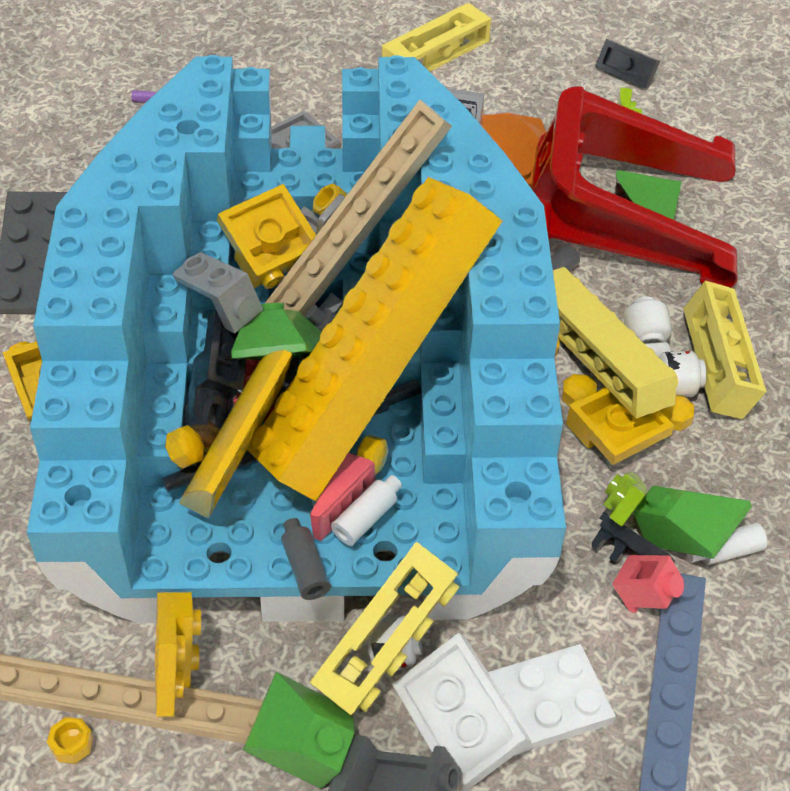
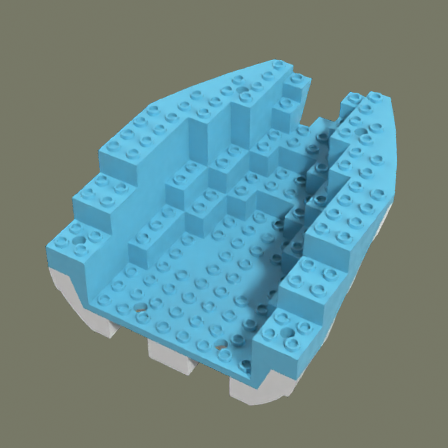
[27,55,566,623]

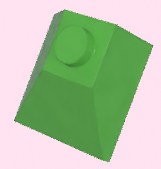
[616,170,682,220]
[232,303,321,360]
[633,485,752,559]
[242,672,354,789]

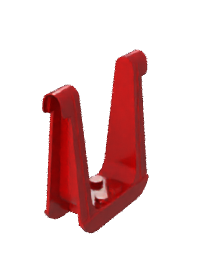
[531,86,738,288]

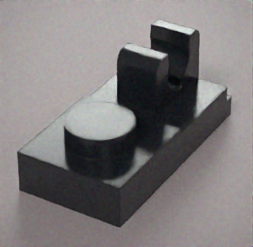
[595,39,660,89]
[591,512,675,563]

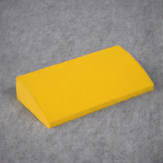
[179,350,292,519]

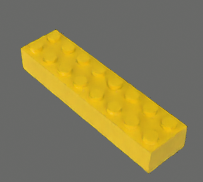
[247,177,503,501]

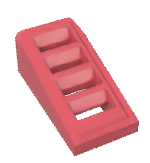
[310,453,376,541]

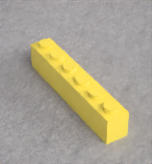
[553,267,678,418]

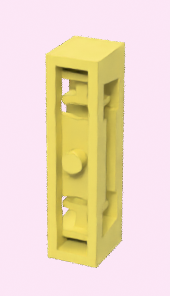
[382,3,491,72]
[683,281,767,419]
[310,542,460,715]

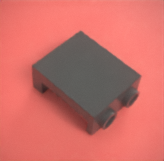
[328,735,461,791]

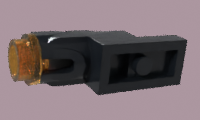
[183,310,246,455]

